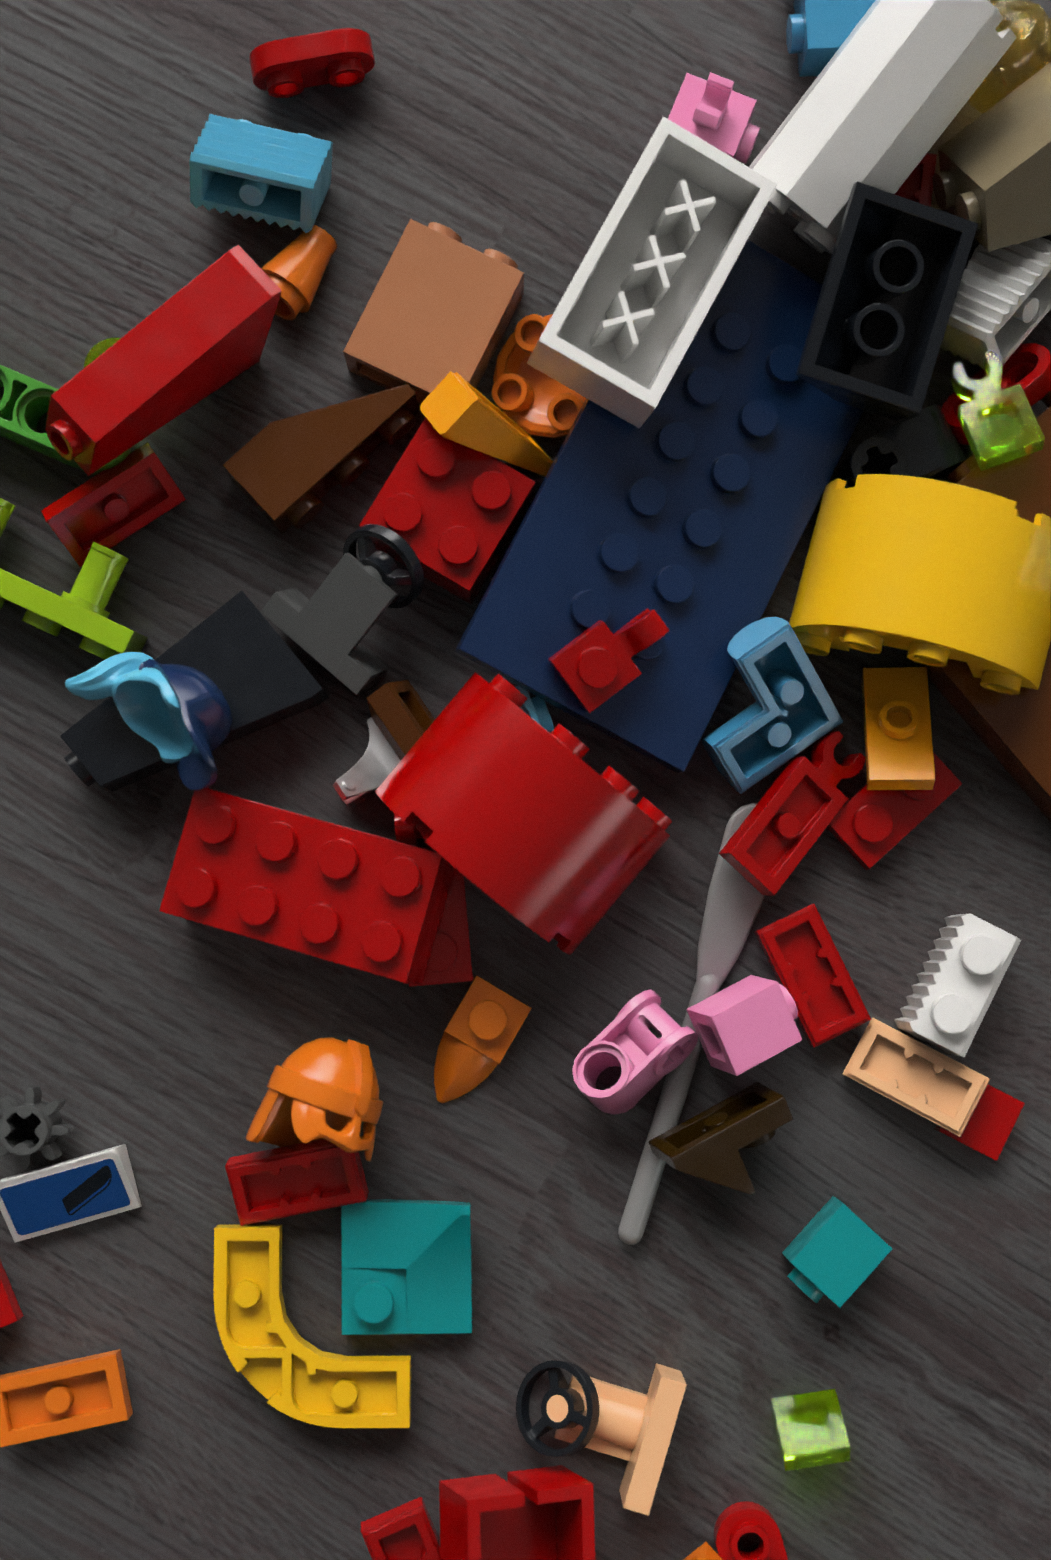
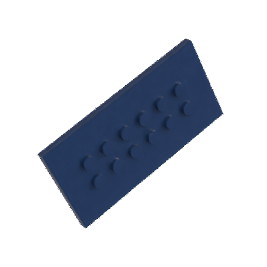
[455,240,864,773]

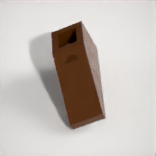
[223,384,419,534]

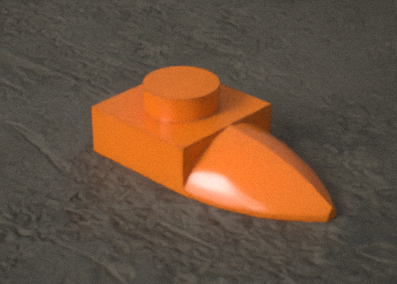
[434,975,532,1104]

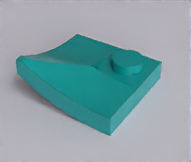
[341,1199,473,1335]

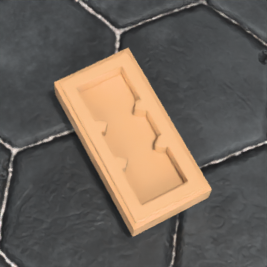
[843,1017,990,1138]

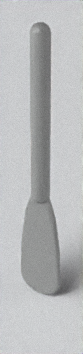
[618,803,765,1245]

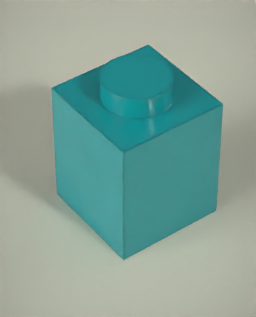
[782,1196,892,1308]

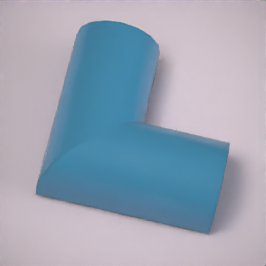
[702,616,843,794]

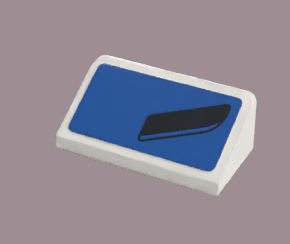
[0,1144,142,1243]

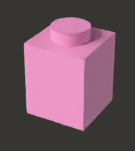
[686,975,802,1076]

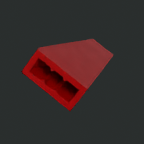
[45,245,282,476]

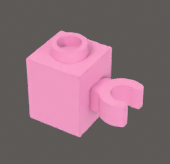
[668,72,760,164]

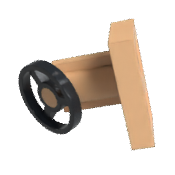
[516,1360,687,1516]

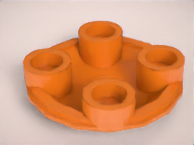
[492,314,586,438]

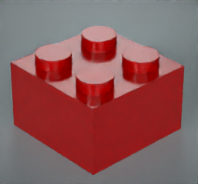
[359,417,536,604]

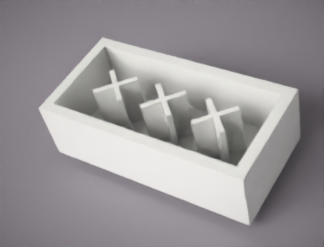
[527,116,778,428]

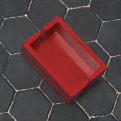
[439,1465,595,1560]

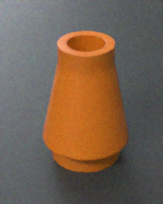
[261,225,337,320]

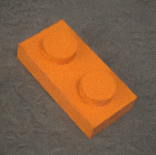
[0,1349,133,1448]

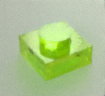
[771,1389,850,1471]

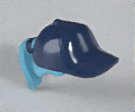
[65,652,232,791]

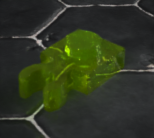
[952,351,1045,471]

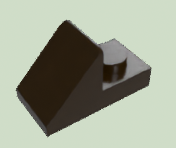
[648,1082,793,1195]

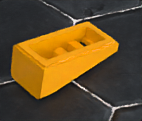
[420,371,553,477]

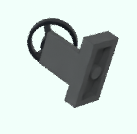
[260,524,424,695]

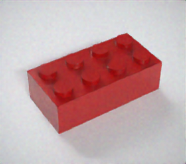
[159,788,455,984]

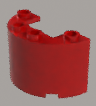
[375,672,673,955]

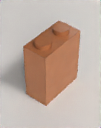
[343,219,524,405]

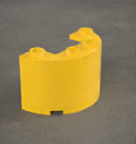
[789,474,1051,695]

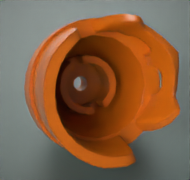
[245,1037,383,1162]

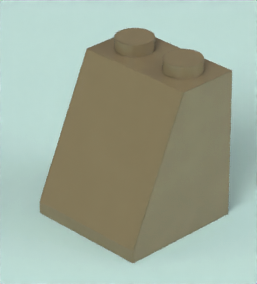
[933,62,1051,252]

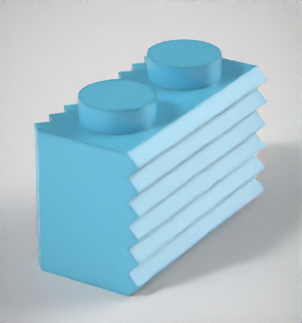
[189,114,333,233]

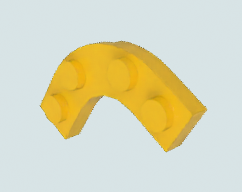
[213,1224,411,1428]

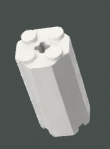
[749,0,1017,255]

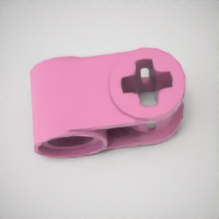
[572,989,698,1115]

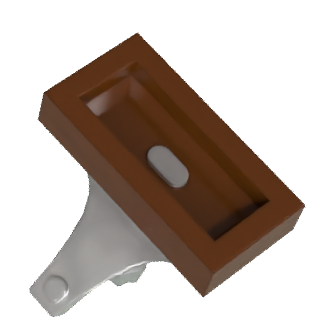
[333,679,435,807]

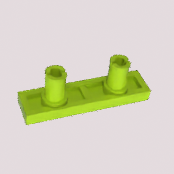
[0,498,148,660]

